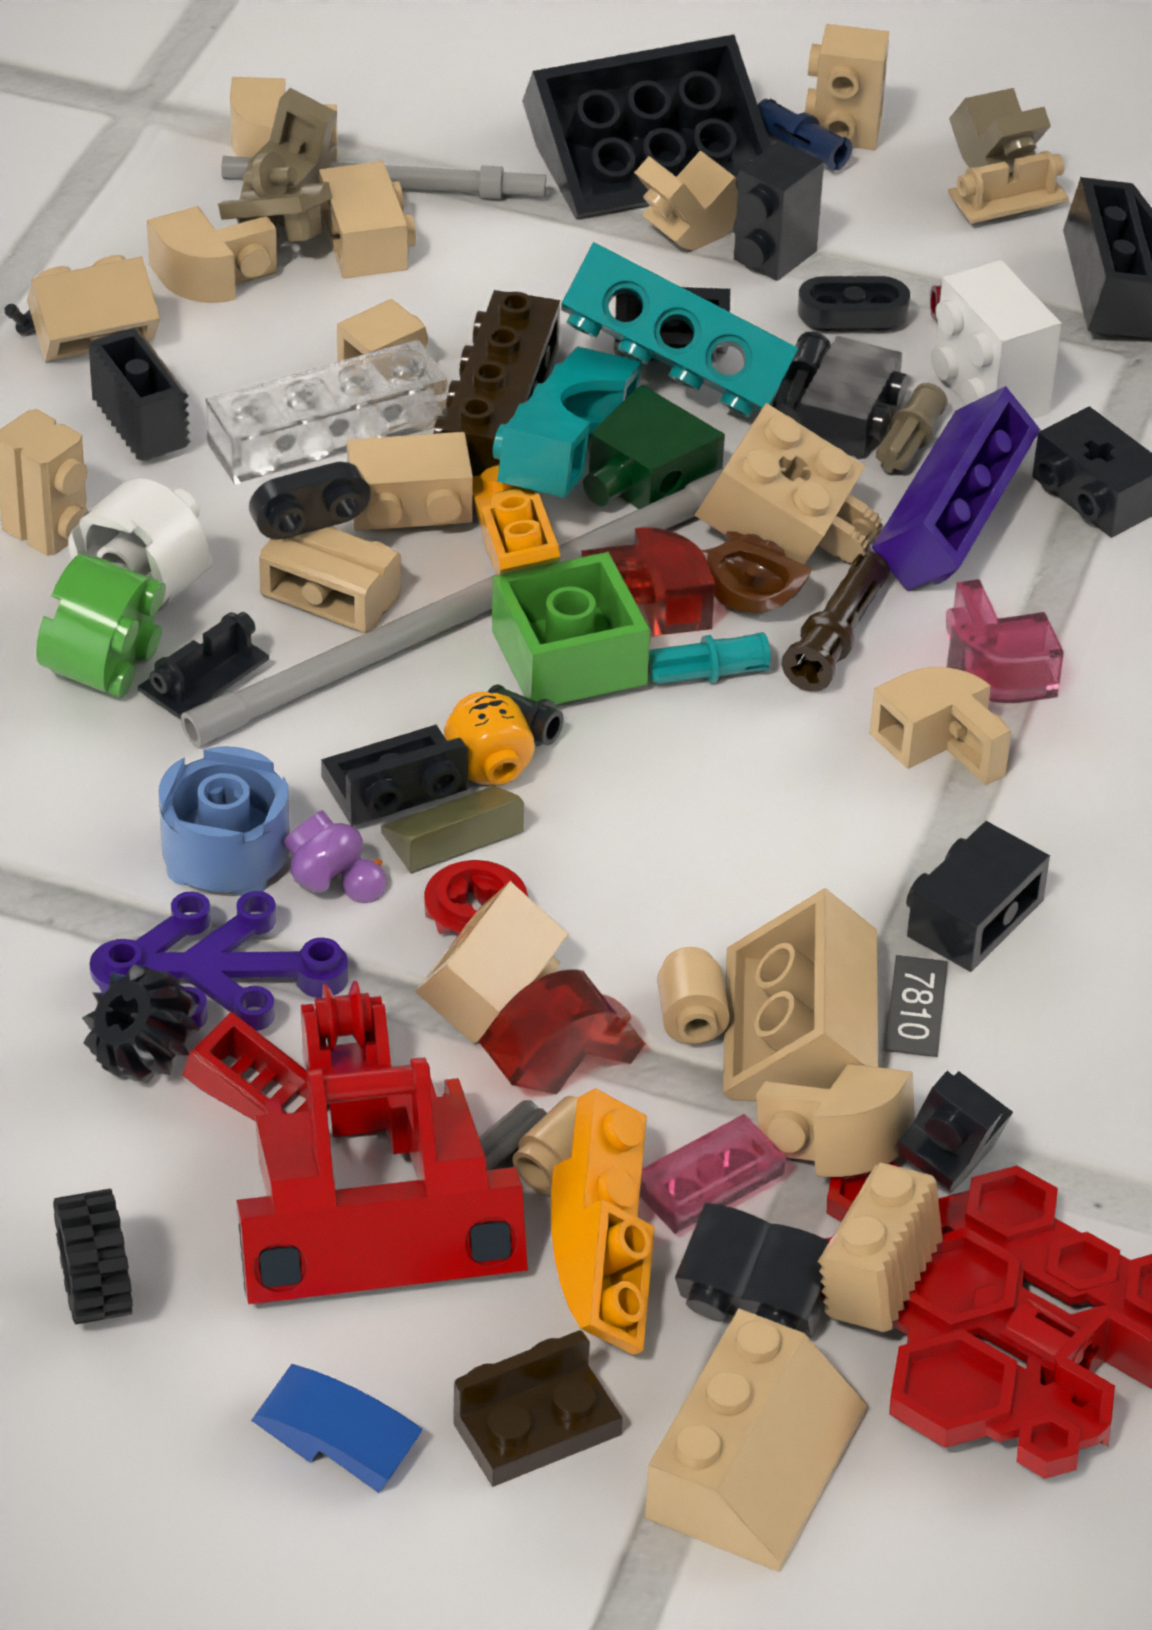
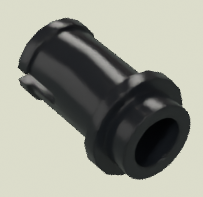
[488,684,564,747]

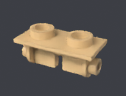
[948,151,1069,224]

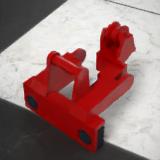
[236,980,528,1305]

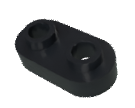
[797,276,910,330]
[249,462,371,539]

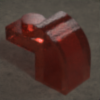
[581,527,715,636]
[479,969,646,1095]

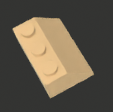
[723,888,878,1101]
[645,1308,867,1572]

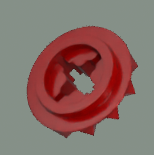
[424,860,528,935]

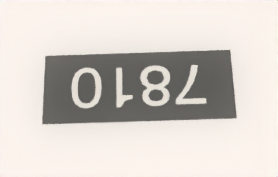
[885,955,948,1057]

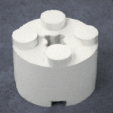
[68,478,213,611]

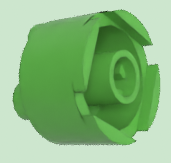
[36,554,166,698]

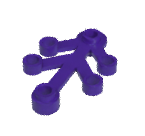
[90,891,348,1031]

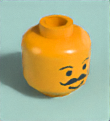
[444,692,535,785]

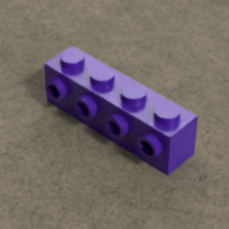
[872,386,1041,591]

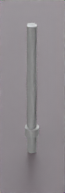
[221,156,546,199]

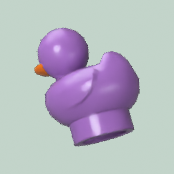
[283,810,387,903]

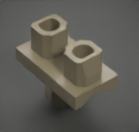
[218,152,332,242]

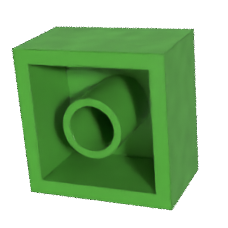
[492,552,650,705]

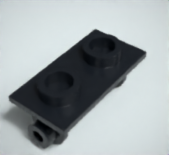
[138,612,269,720]

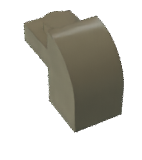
[240,88,338,227]
[949,88,1051,175]

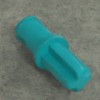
[648,632,771,684]

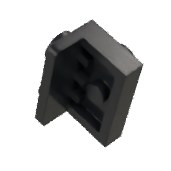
[321,724,468,826]

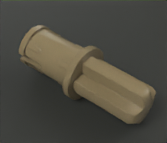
[876,383,948,473]

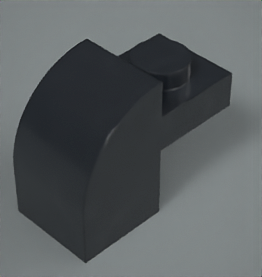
[894,1071,1013,1193]

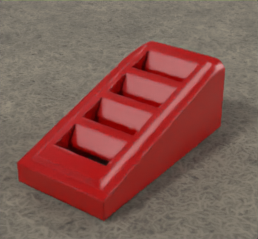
[182,1011,328,1121]

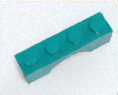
[493,346,642,498]

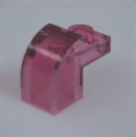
[946,579,1064,703]

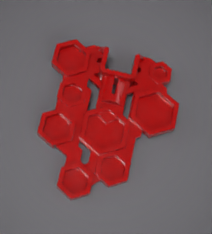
[825,1162,1152,1479]

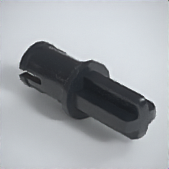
[773,331,831,419]

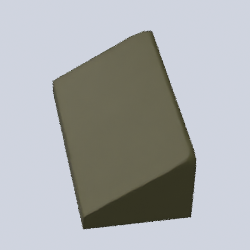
[381,786,524,873]

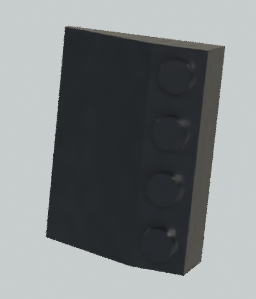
[522,34,771,220]

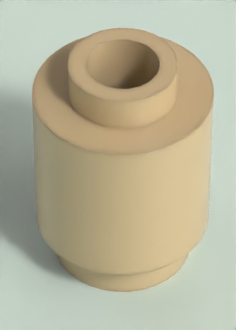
[657,947,729,1044]
[513,1096,577,1196]

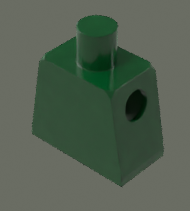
[583,385,725,509]

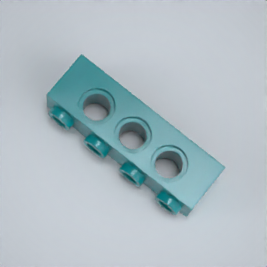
[561,242,799,418]

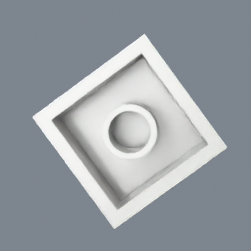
[931,259,1062,419]

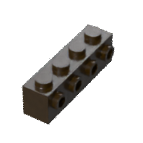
[433,290,560,477]

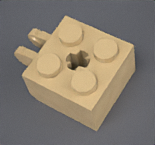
[695,403,883,565]

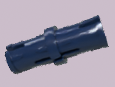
[758,98,853,170]

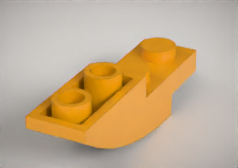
[472,465,561,575]
[551,1088,655,1355]

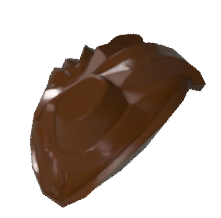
[695,531,812,614]

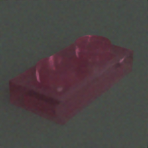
[639,1114,786,1234]

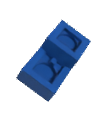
[251,1364,423,1493]

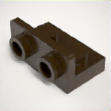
[453,1330,623,1487]

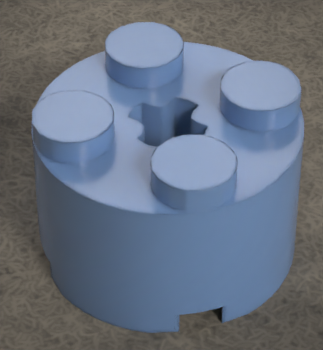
[158,746,290,896]

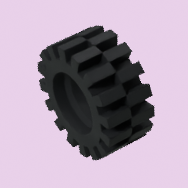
[53,1188,133,1325]

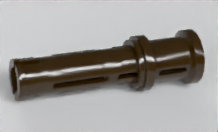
[781,552,890,691]

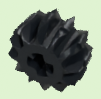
[82,964,200,1084]

